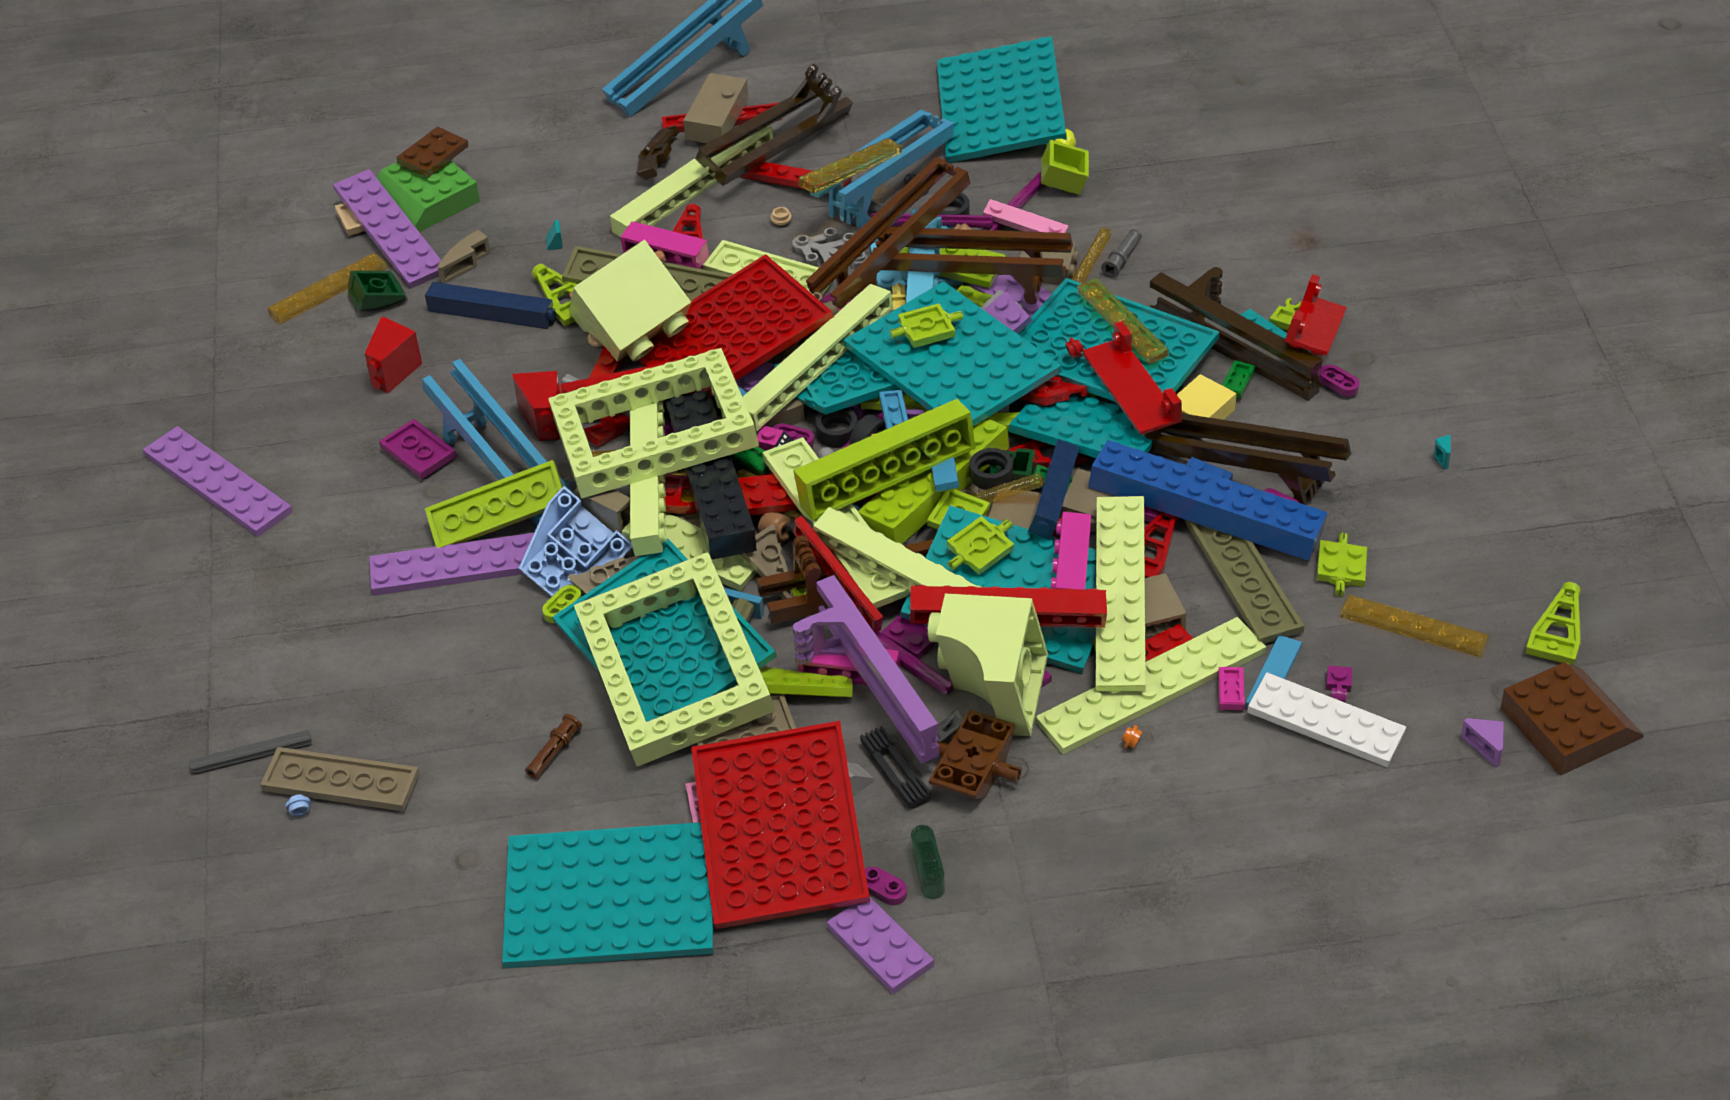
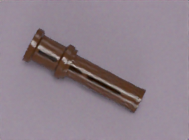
[525,714,582,780]

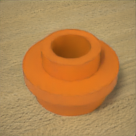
[1121,725,1143,749]

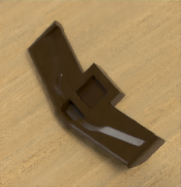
[637,125,679,180]

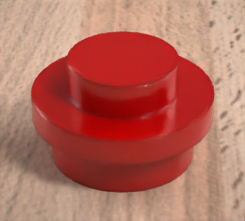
[1065,337,1084,359]

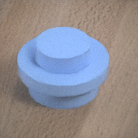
[285,795,311,816]

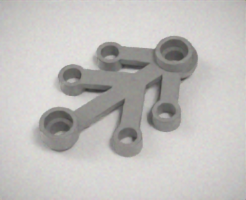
[792,228,867,269]

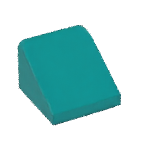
[546,220,563,250]
[1433,435,1451,470]

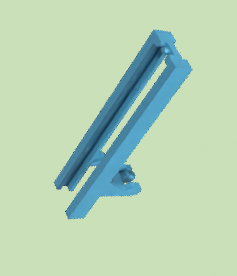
[602,0,763,117]
[810,110,954,229]
[422,359,575,526]

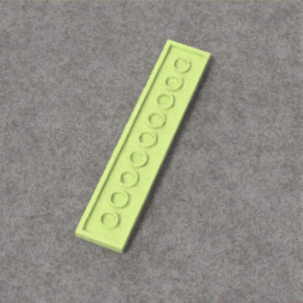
[762,437,910,608]
[1096,496,1146,692]
[1036,617,1266,754]

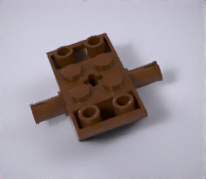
[929,709,1022,799]

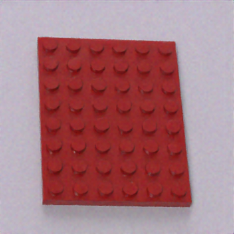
[638,254,834,396]
[691,721,870,929]

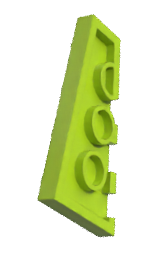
[759,666,853,697]

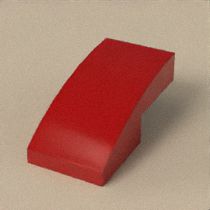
[583,413,630,447]

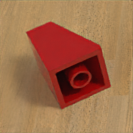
[364,316,422,393]
[513,371,561,441]

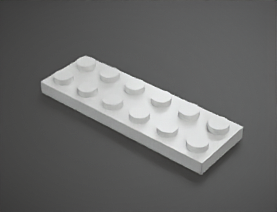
[1247,673,1406,768]

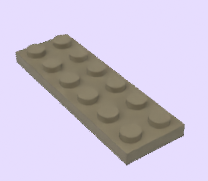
[260,747,420,812]

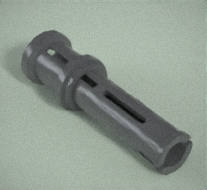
[1101,229,1142,278]

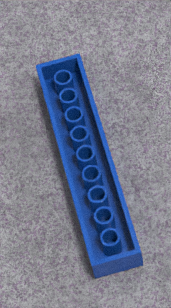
[1088,440,1328,561]

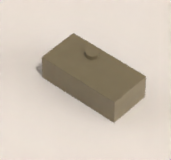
[683,73,749,143]

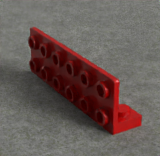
[1284,274,1347,356]
[1083,321,1182,435]

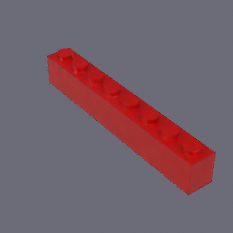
[910,585,1107,628]

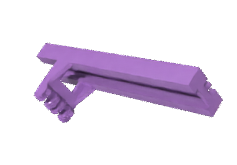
[793,575,939,764]

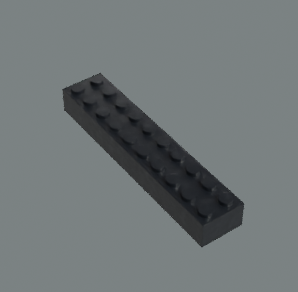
[665,390,757,560]

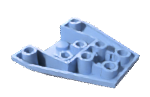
[519,486,633,597]

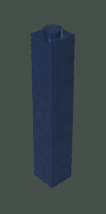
[425,282,556,329]
[1028,439,1079,540]

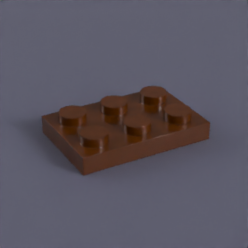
[396,126,469,178]

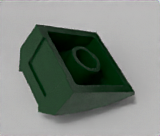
[348,271,407,311]

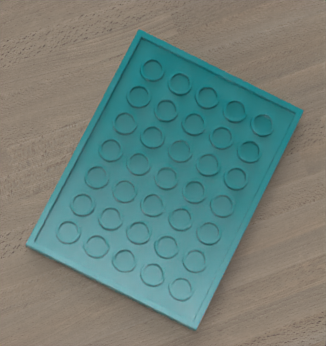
[937,36,1067,163]
[1018,278,1219,402]
[843,281,1061,426]
[900,505,1096,674]
[552,538,777,722]
[502,822,714,969]

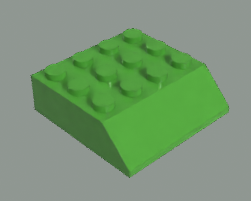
[377,160,480,232]

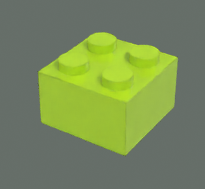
[1041,140,1089,195]

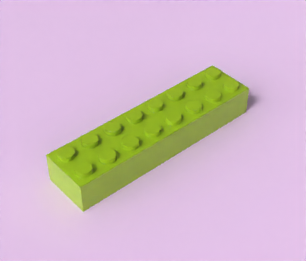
[793,399,976,520]
[858,418,1009,544]

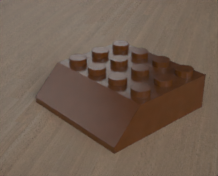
[1500,662,1644,775]

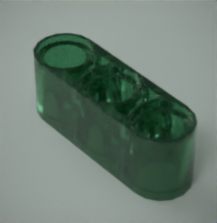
[911,825,945,899]

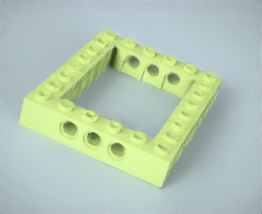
[548,348,759,499]
[574,552,775,767]

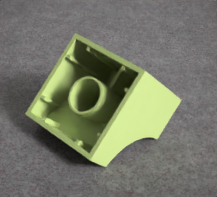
[569,240,691,362]
[928,594,1048,736]

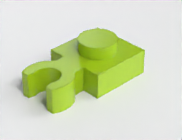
[1269,298,1302,331]

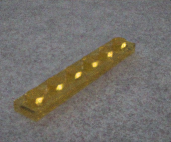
[799,138,902,194]
[268,252,387,324]
[1078,278,1168,364]
[1341,595,1489,658]

